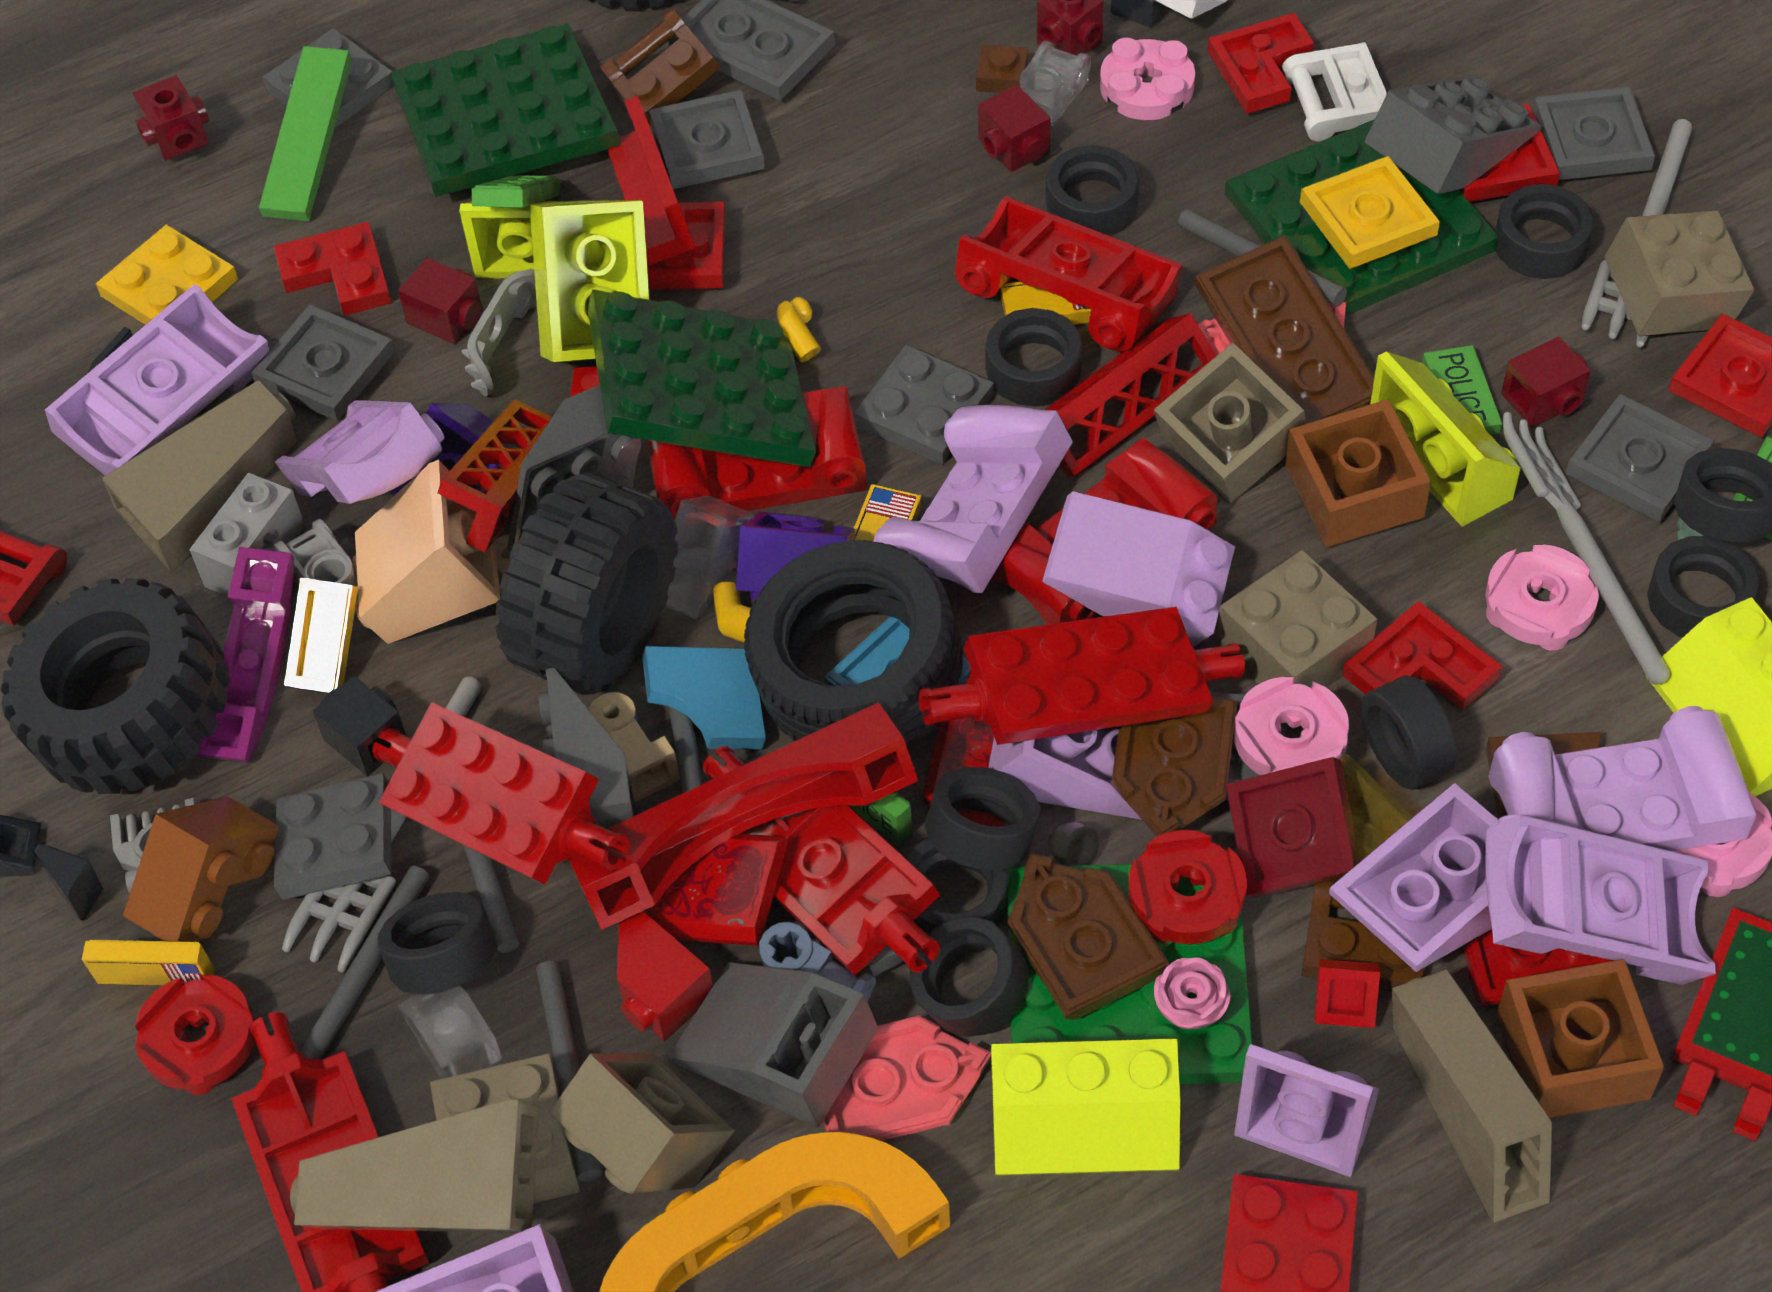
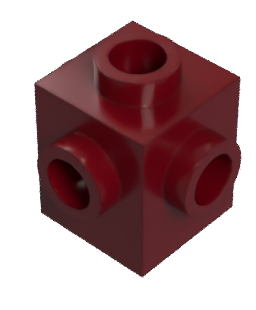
[1037,0,1104,66]
[132,75,209,161]

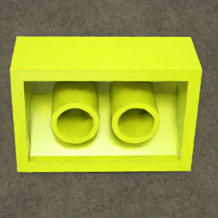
[530,200,649,362]
[459,201,570,278]
[1370,351,1521,527]
[1645,597,1772,797]
[991,1039,1180,1176]

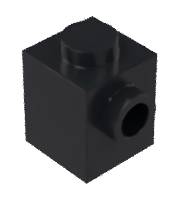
[313,676,406,777]

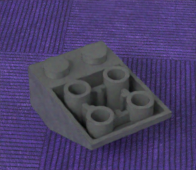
[1364,75,1542,194]
[507,385,641,551]
[538,668,638,829]
[667,962,879,1128]

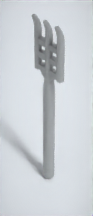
[1582,119,1692,348]
[1503,412,1670,684]
[282,676,482,973]

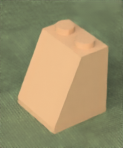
[353,460,500,644]

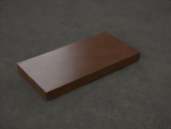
[1195,235,1374,424]

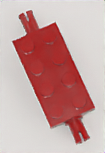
[919,606,1245,745]
[372,702,630,885]
[703,746,940,976]
[231,1012,429,1292]

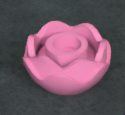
[1154,957,1230,1029]

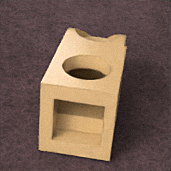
[588,692,680,802]

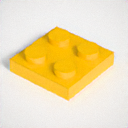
[1300,156,1440,269]
[96,224,239,325]

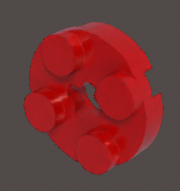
[1128,830,1247,944]
[135,975,256,1095]

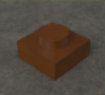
[976,44,1028,93]

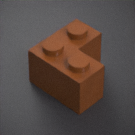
[123,796,280,942]

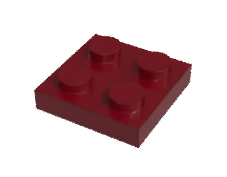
[1226,757,1360,899]

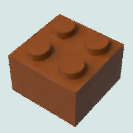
[1286,399,1431,548]
[1497,959,1664,1118]

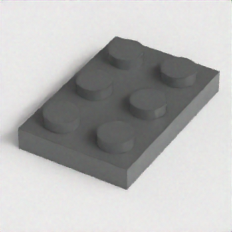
[668,0,835,101]

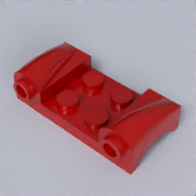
[955,196,1183,351]
[646,385,867,524]
[991,437,1218,625]

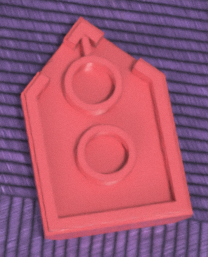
[823,1015,991,1141]

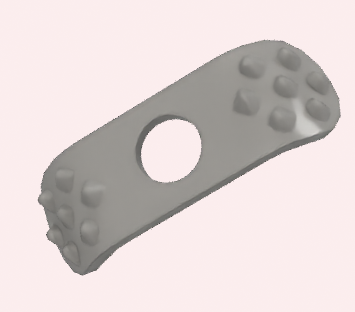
[462,269,537,397]

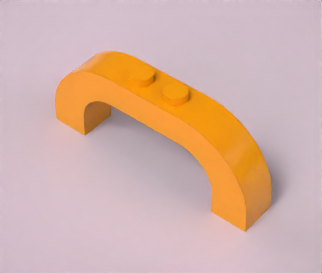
[599,1132,950,1292]

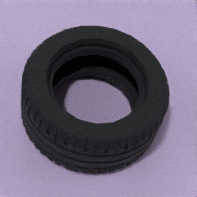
[744,540,963,743]

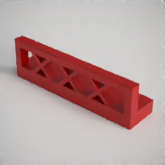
[607,95,695,266]
[1044,313,1216,477]
[437,399,552,552]

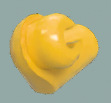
[777,297,821,362]
[713,581,751,643]

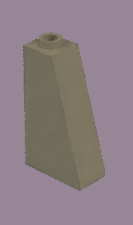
[102,380,298,572]
[1392,969,1552,1223]
[290,1100,539,1233]

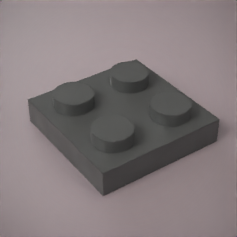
[262,28,394,128]
[1532,87,1655,180]
[649,90,765,189]
[251,304,395,421]
[853,345,994,465]
[1565,394,1715,522]
[274,773,391,900]

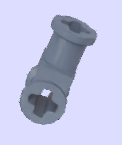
[759,922,876,1002]

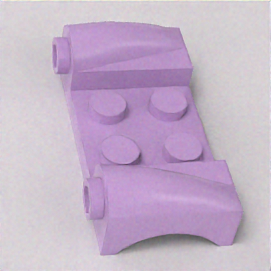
[45,284,269,476]
[275,400,445,504]
[874,405,1073,593]
[1488,706,1757,851]
[1485,814,1716,985]

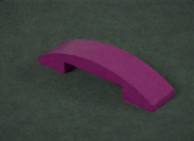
[196,547,294,763]

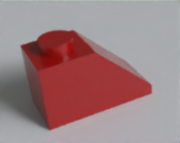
[617,911,713,1042]

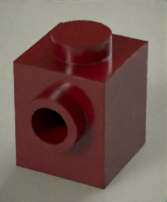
[978,85,1051,173]
[398,258,483,345]
[1501,336,1591,428]

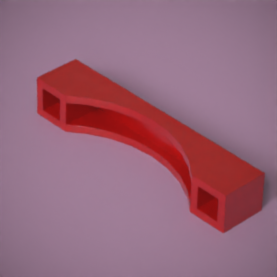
[568,702,918,930]

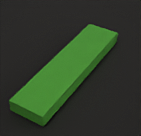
[259,46,353,222]
[472,175,560,207]

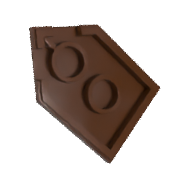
[1111,697,1237,836]
[1007,853,1170,1020]

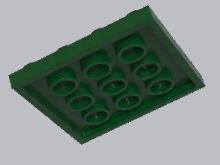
[390,23,620,197]
[1225,119,1498,316]
[587,289,816,467]

